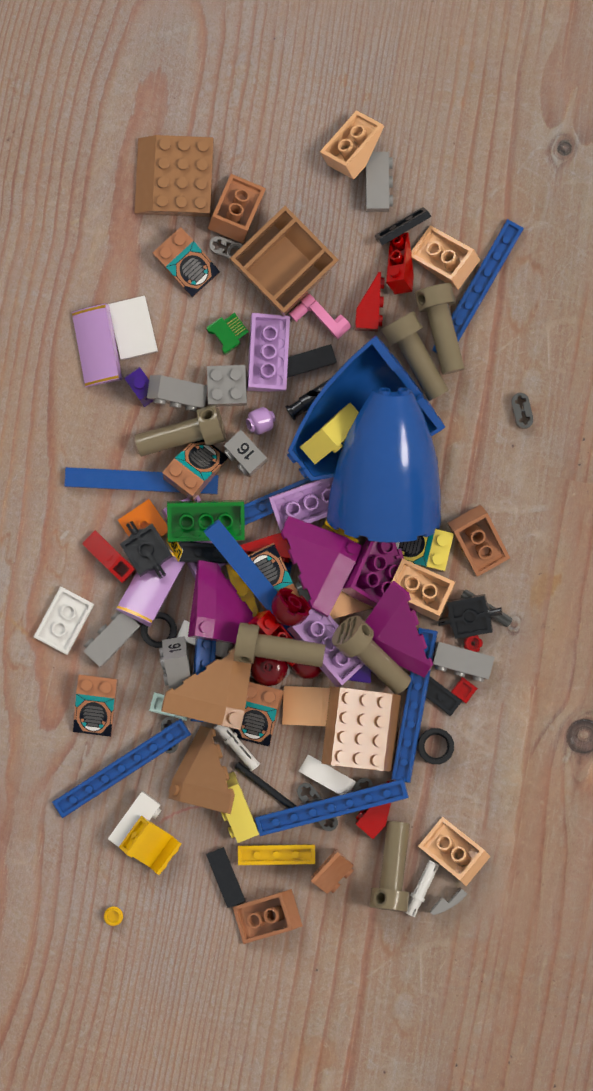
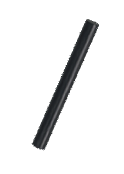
[234,762,297,808]

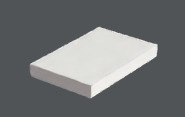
[108,296,158,360]
[34,586,95,655]

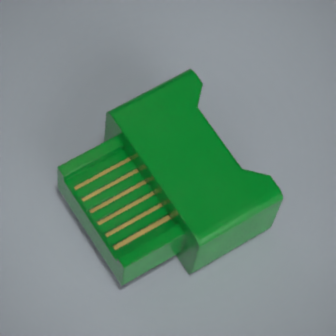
[206,313,249,355]

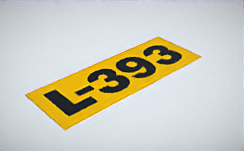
[166,538,183,562]

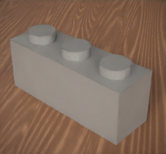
[366,152,393,212]
[147,375,208,412]
[84,611,141,667]
[433,642,495,682]

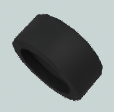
[141,612,177,648]
[418,728,454,764]

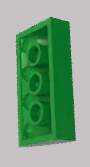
[167,500,245,542]

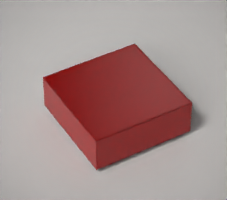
[451,677,478,703]

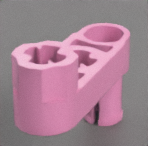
[288,293,352,340]

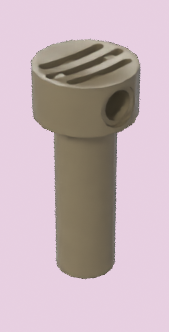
[414,283,465,375]
[381,311,449,401]
[135,404,226,457]
[332,615,411,694]
[234,622,326,668]
[369,821,410,912]

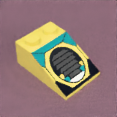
[395,529,454,572]

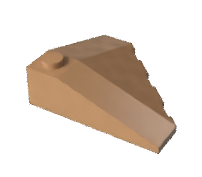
[161,648,251,730]
[169,726,235,814]

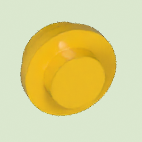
[104,906,123,926]

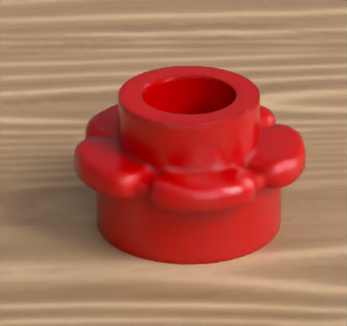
[464,635,483,652]

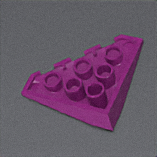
[281,516,362,617]
[342,538,417,612]
[188,560,254,644]
[365,581,433,678]

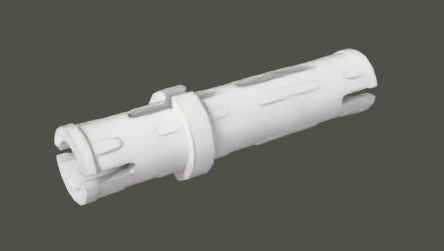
[213,724,260,771]
[404,860,440,918]

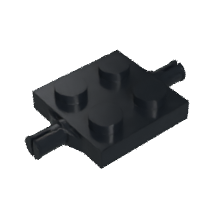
[120,521,173,579]
[437,594,503,639]

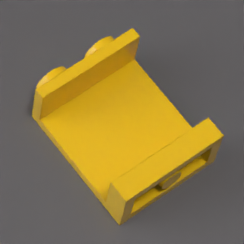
[119,816,181,875]

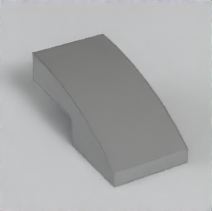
[429,888,467,915]

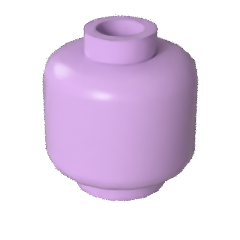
[246,407,276,435]

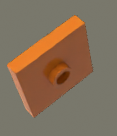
[118,499,167,537]

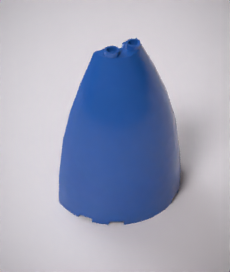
[287,335,445,481]
[327,388,441,543]

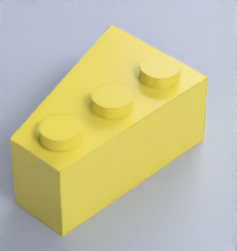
[300,403,359,464]
[221,772,259,843]

